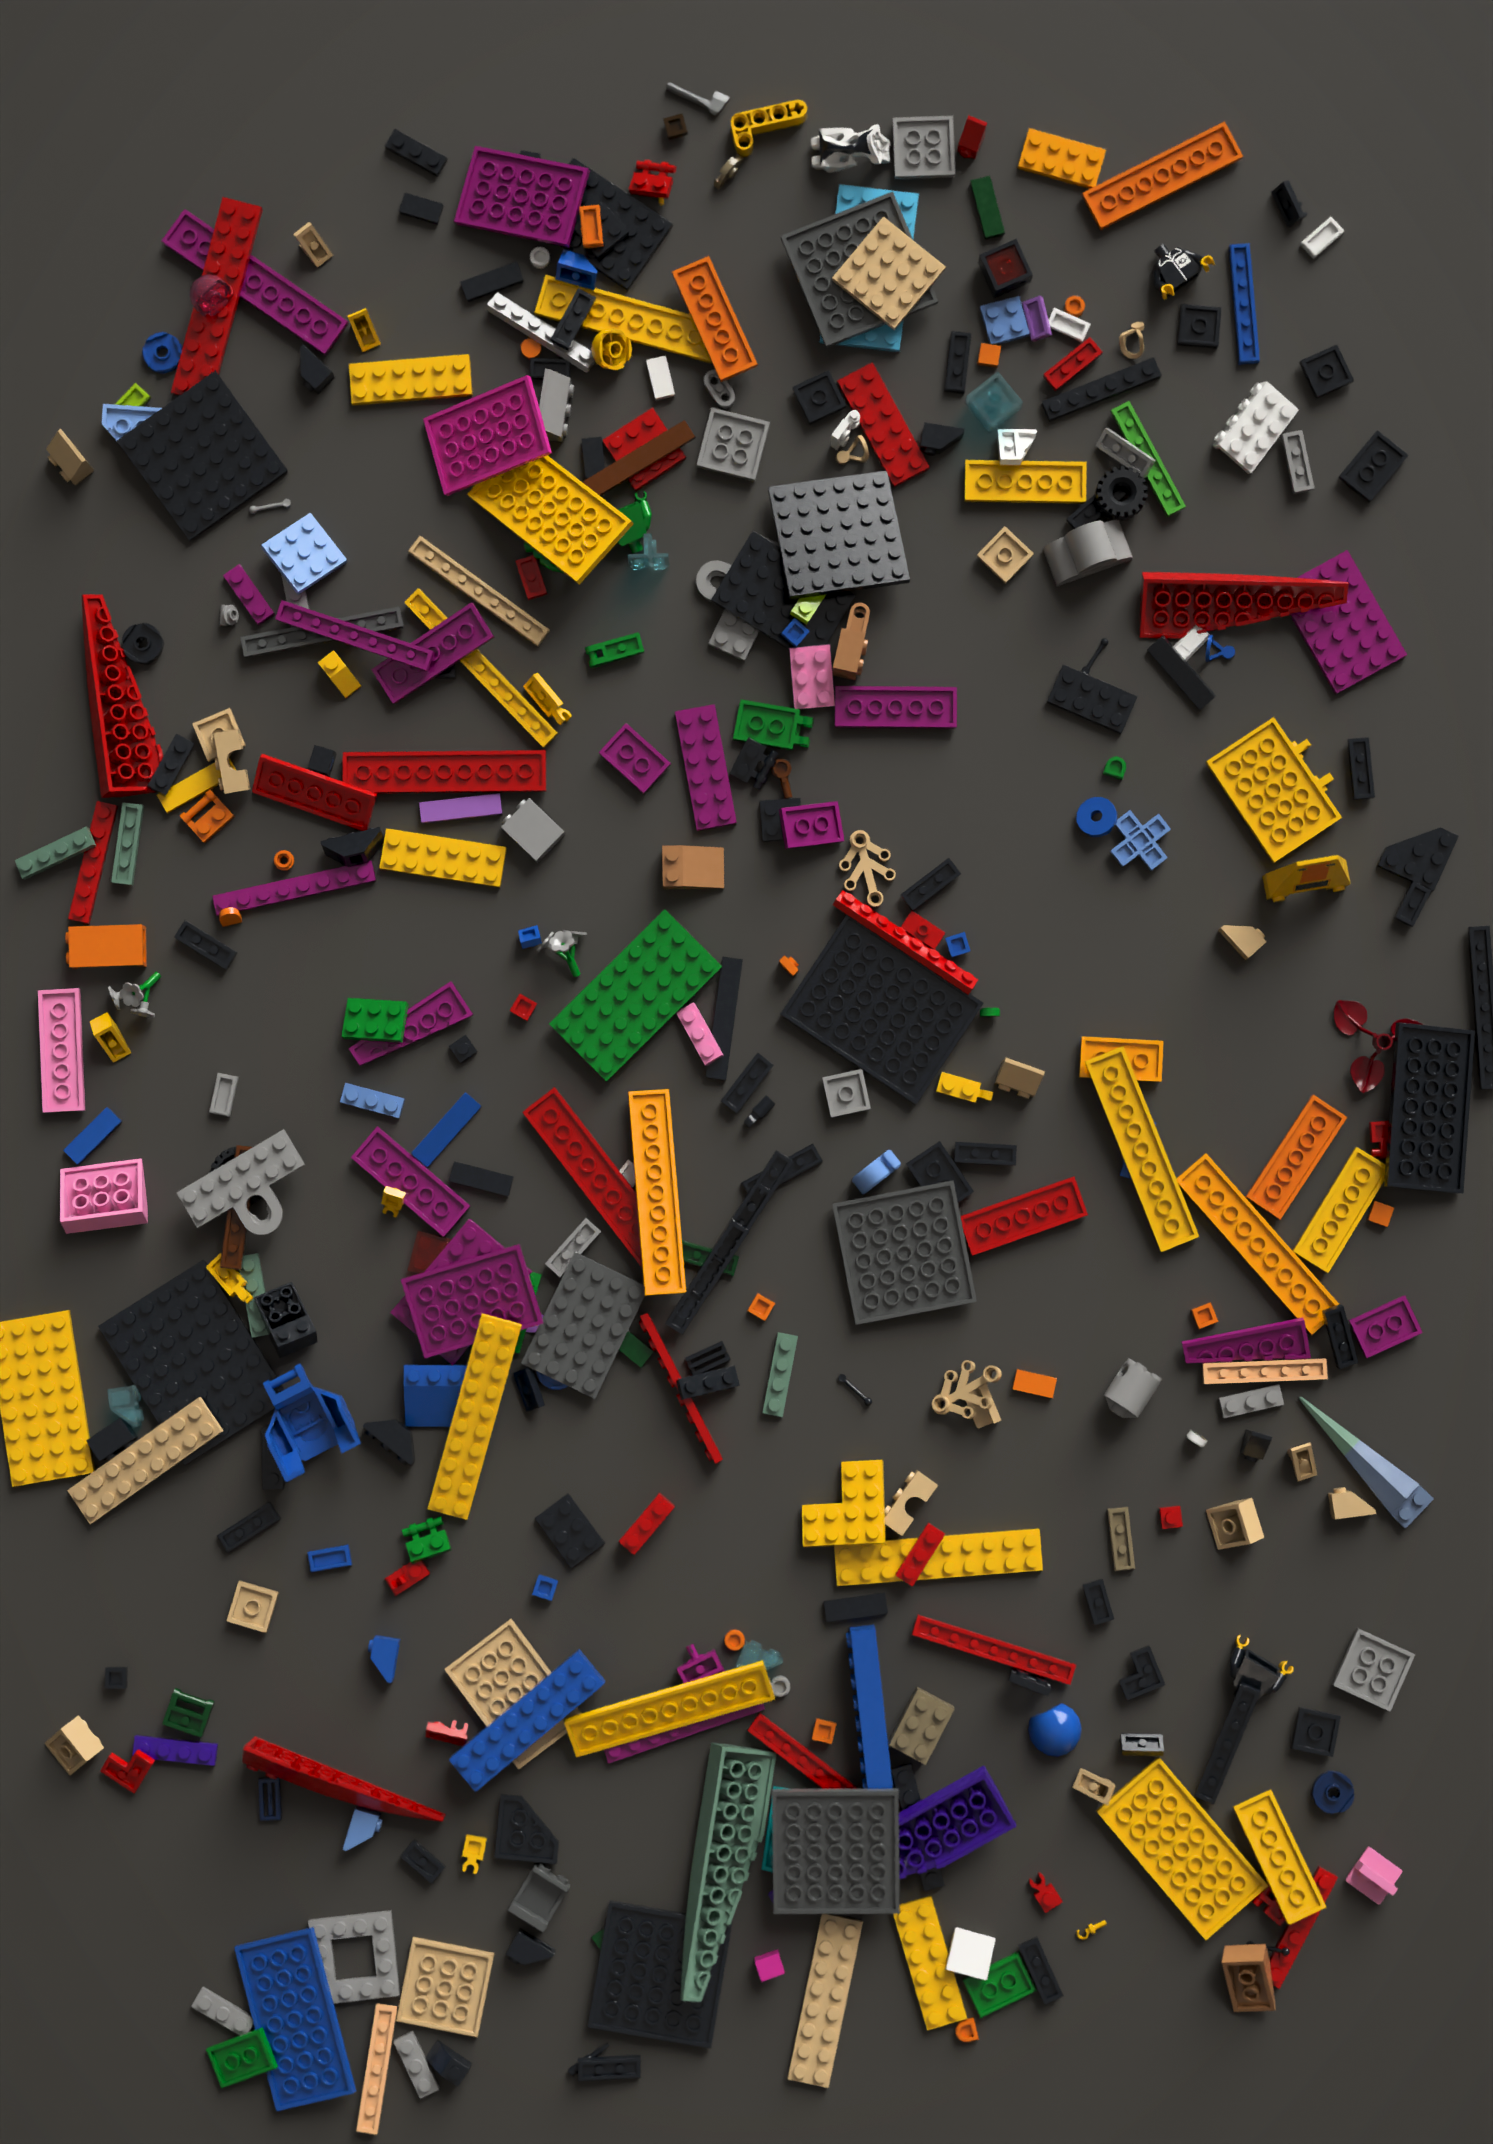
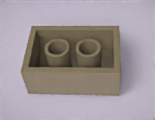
[888,1686,954,1765]

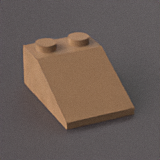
[662,845,724,889]
[1222,1944,1276,2012]

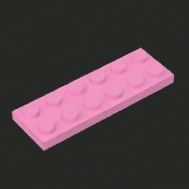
[38,988,85,1113]

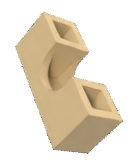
[211,729,251,794]
[885,1470,938,1536]

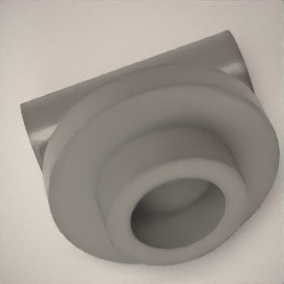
[219,605,239,627]

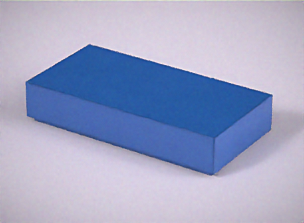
[307,1544,352,1572]

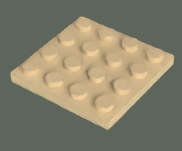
[832,216,946,330]

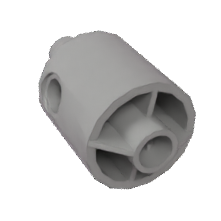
[1103,1358,1162,1418]

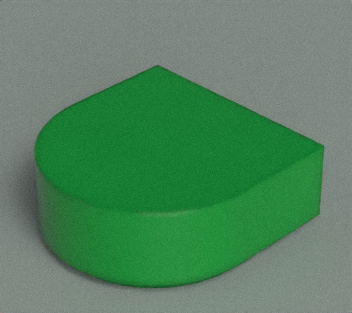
[1103,756,1126,780]

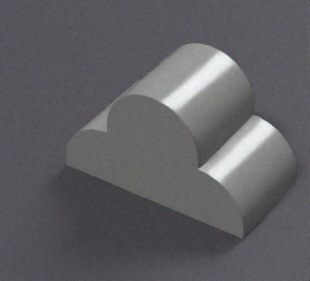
[1043,520,1133,586]

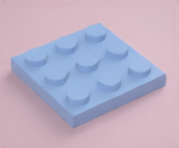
[261,513,347,595]

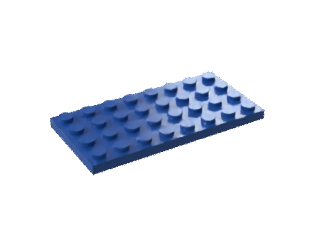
[234,1927,356,2111]

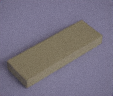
[1107,1507,1135,1571]

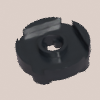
[122,623,164,665]

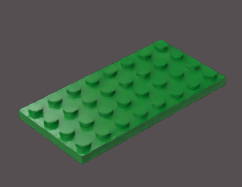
[549,909,722,1082]

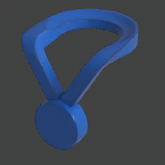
[1205,635,1235,662]

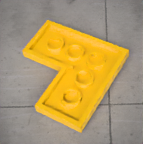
[802,1460,886,1547]

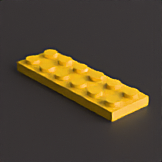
[349,354,473,405]
[964,460,1087,504]
[380,828,507,888]
[1292,1147,1386,1273]
[1233,1789,1326,1925]
[893,1895,967,2030]

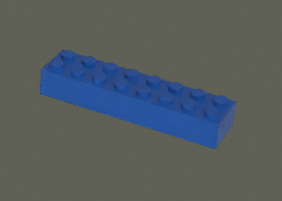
[846,1624,893,1789]
[449,1649,605,1792]

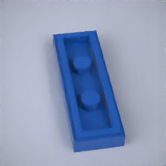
[63,1107,122,1165]

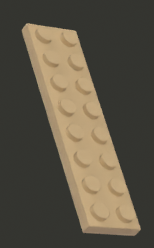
[67,1397,224,1524]
[788,1914,863,2088]

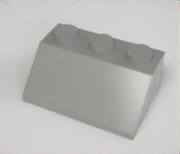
[539,369,574,442]

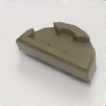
[714,154,744,190]

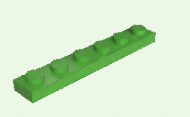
[1111,401,1186,517]

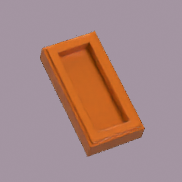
[579,205,603,248]
[1012,1369,1057,1398]

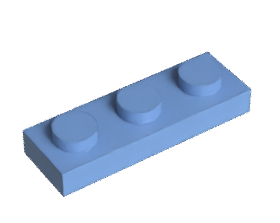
[340,1083,405,1118]

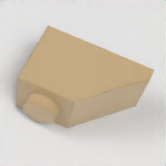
[1218,925,1266,960]
[1328,1487,1376,1519]

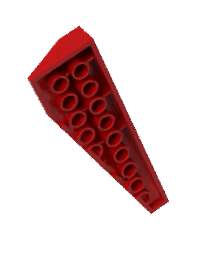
[1140,572,1349,639]
[82,594,163,798]
[242,1736,446,1822]

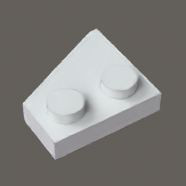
[997,429,1037,465]

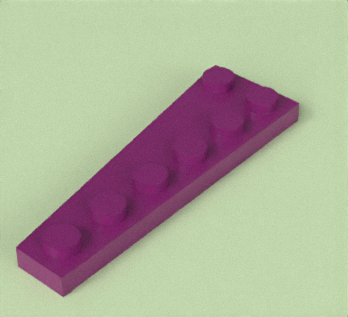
[348,981,473,1066]
[1181,1318,1311,1363]

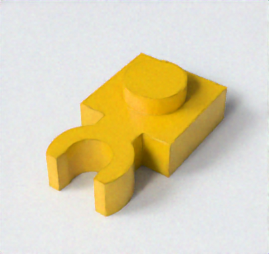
[381,1186,405,1218]
[462,1834,487,1874]

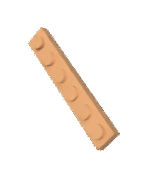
[1202,1358,1327,1384]
[356,2003,398,2134]

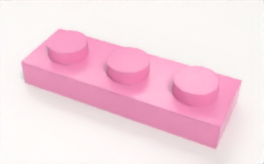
[676,1002,724,1066]

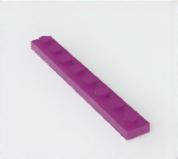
[275,600,435,671]
[212,861,376,916]
[604,1703,765,1764]

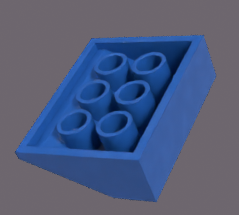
[404,1365,467,1427]

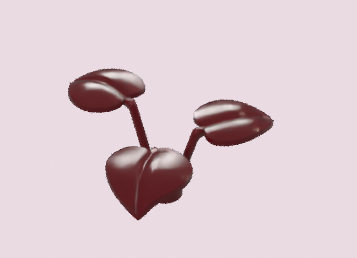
[1333,1000,1423,1093]

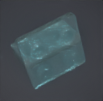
[628,533,670,570]

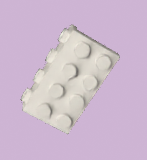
[1213,381,1299,474]

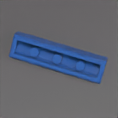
[411,1092,482,1167]

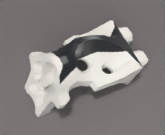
[811,124,891,173]

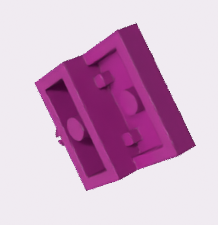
[677,1644,725,1683]

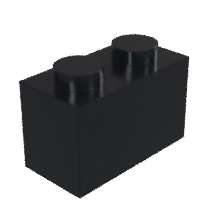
[86,1417,138,1462]

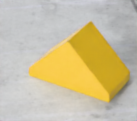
[348,308,381,352]

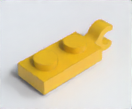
[523,673,572,725]
[936,1072,994,1103]
[206,1253,253,1304]

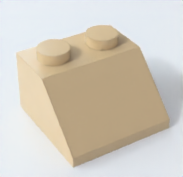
[46,429,94,485]
[995,1058,1045,1099]
[1206,1498,1264,1550]
[44,1715,104,1775]

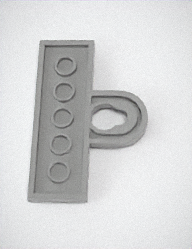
[696,535,779,662]
[176,1129,305,1235]

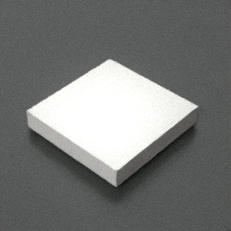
[945,1927,996,1980]

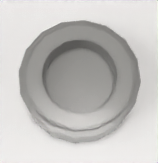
[770,1675,790,1697]

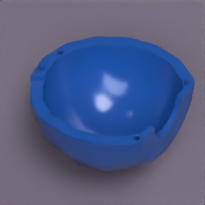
[1028,1703,1082,1757]

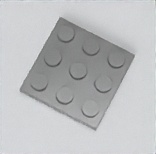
[893,116,955,179]
[697,407,770,482]
[1332,1628,1415,1711]

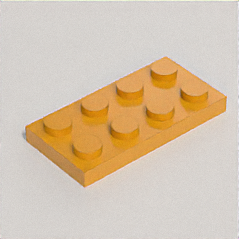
[1018,128,1106,189]
[1079,1036,1163,1082]

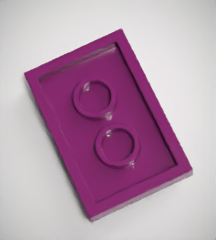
[599,723,671,794]
[779,801,844,849]
[1348,1295,1423,1358]

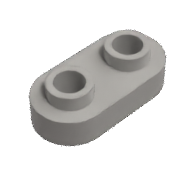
[704,370,735,408]

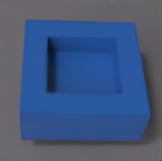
[781,618,810,647]
[518,925,542,949]
[945,932,971,958]
[532,1574,559,1601]

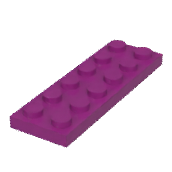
[371,602,495,704]
[835,686,957,729]
[675,704,737,831]
[351,1126,471,1237]

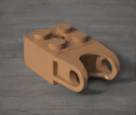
[832,603,870,681]

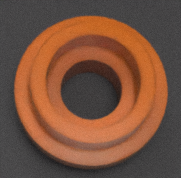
[274,850,294,871]

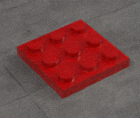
[602,407,686,491]

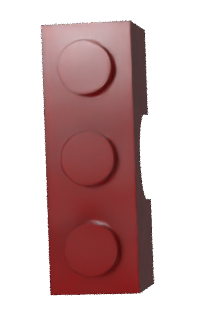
[619,1492,675,1555]

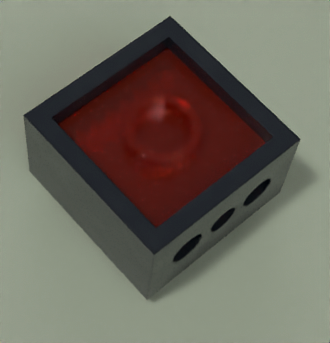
[978,239,1033,298]

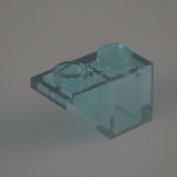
[107,1385,144,1427]
[736,1640,783,1670]

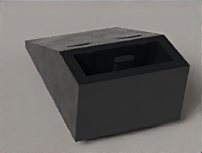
[254,1282,318,1358]

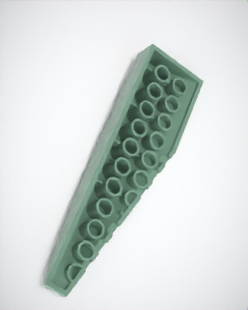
[681,1743,777,2002]

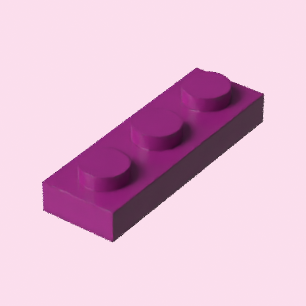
[223,564,275,626]

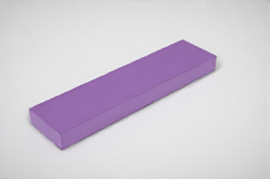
[419,793,502,824]

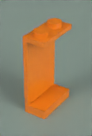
[65,924,147,969]

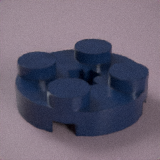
[1311,1770,1354,1814]

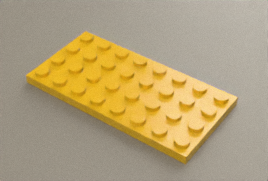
[467,455,634,585]
[0,1310,95,1487]
[1096,1756,1268,1940]

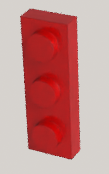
[1043,337,1103,392]
[895,1522,946,1587]

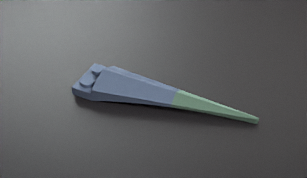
[1299,1397,1434,1529]

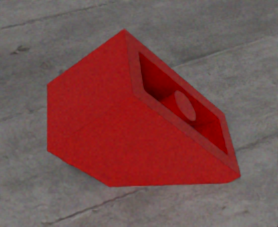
[957,115,987,159]

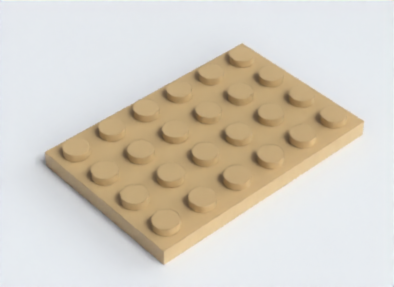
[444,1618,581,1770]

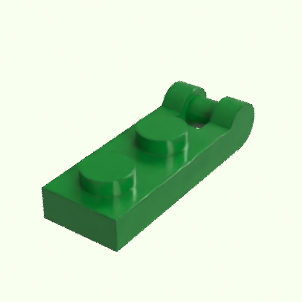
[585,632,645,668]

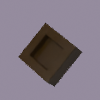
[663,113,688,140]

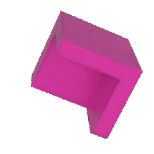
[755,1949,785,1982]

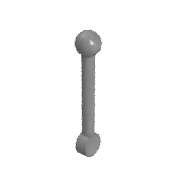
[249,499,291,514]

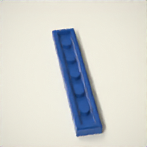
[1229,243,1260,365]

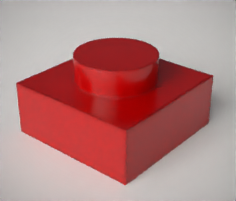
[510,994,538,1022]
[1159,1506,1183,1529]

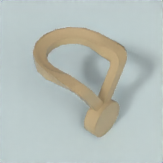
[1119,322,1144,359]
[836,435,869,464]

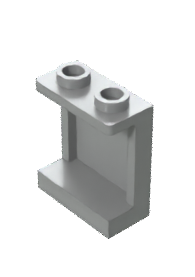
[501,798,566,863]

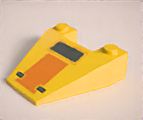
[1262,855,1350,902]

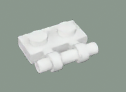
[830,410,860,450]

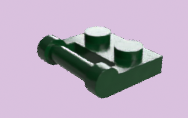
[162,1688,215,1737]

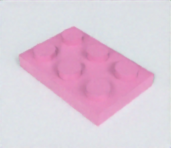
[789,644,835,709]

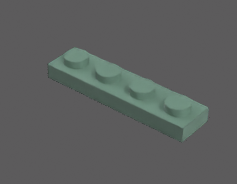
[111,802,144,886]
[15,827,96,880]
[240,1253,269,1338]
[762,1332,798,1417]

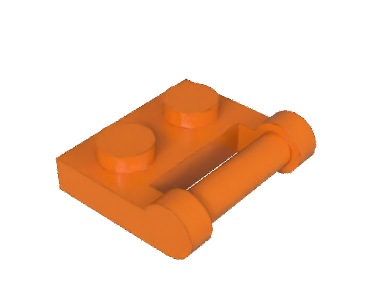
[180,789,235,843]

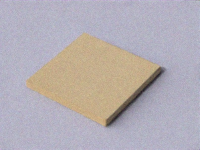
[396,1937,494,2038]

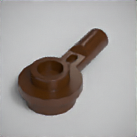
[771,759,792,799]

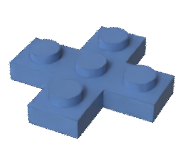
[1110,810,1171,871]

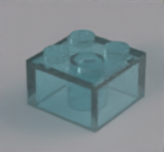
[965,372,1023,434]

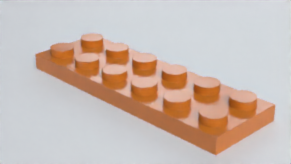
[672,256,758,382]
[1245,1095,1347,1220]

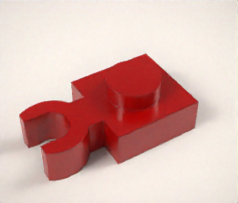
[1029,1872,1063,1913]

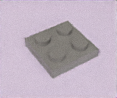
[822,1069,871,1118]

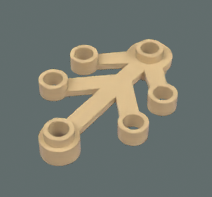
[839,830,896,907]
[932,1360,1002,1419]

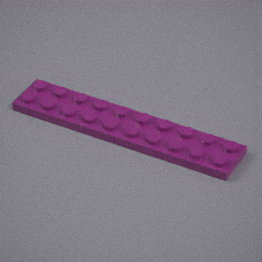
[161,209,349,356]

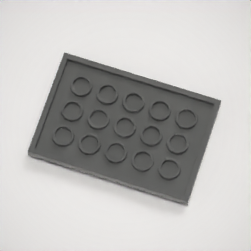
[521,1252,644,1399]

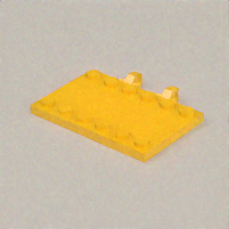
[1205,717,1342,863]

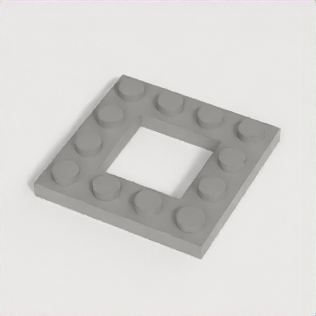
[308,1910,400,2003]

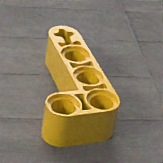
[731,100,807,157]

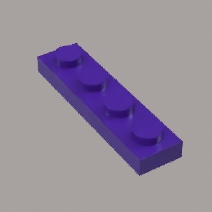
[132,1735,218,1766]

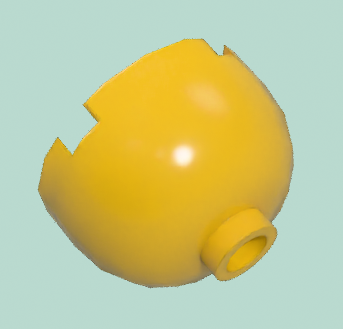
[591,329,632,370]

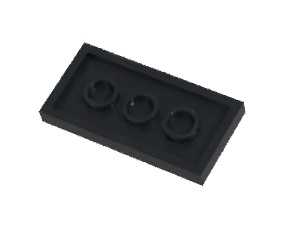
[1047,664,1138,734]

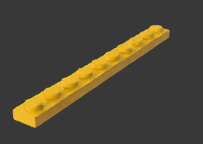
[404,588,559,748]

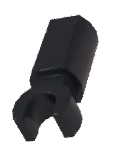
[744,1095,775,1128]

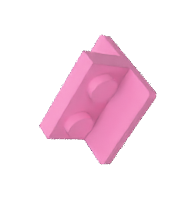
[1345,1847,1402,1905]

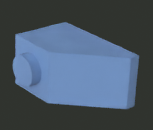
[342,1806,383,1851]

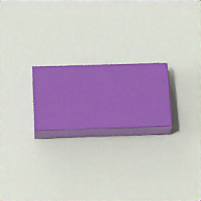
[1022,296,1052,342]

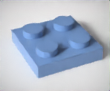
[980,296,1030,345]

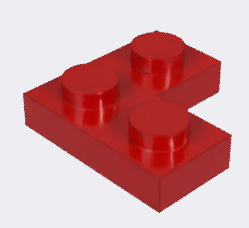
[100,1749,155,1794]

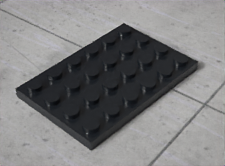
[561,157,673,291]
[710,531,855,650]

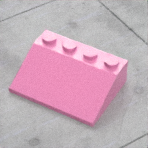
[60,1158,148,1234]

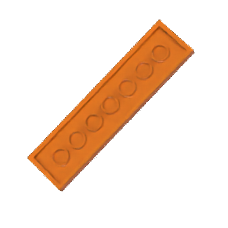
[1082,121,1243,230]

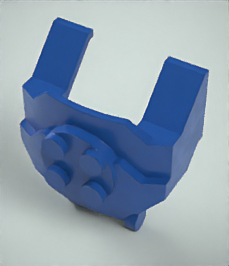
[263,1364,361,1482]

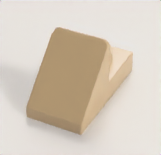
[293,222,333,268]
[1287,1442,1317,1481]
[1073,1768,1116,1805]

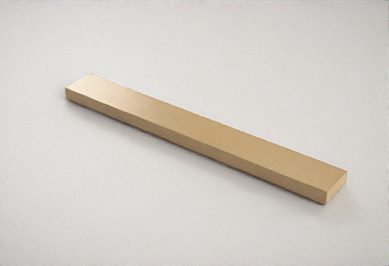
[408,536,550,647]

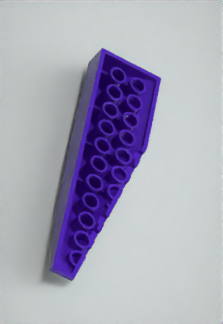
[768,1766,1017,1904]

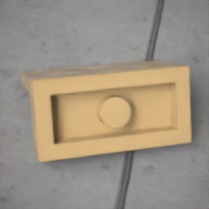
[966,1384,1001,1428]

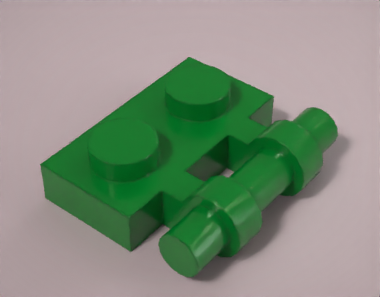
[402,1517,452,1564]

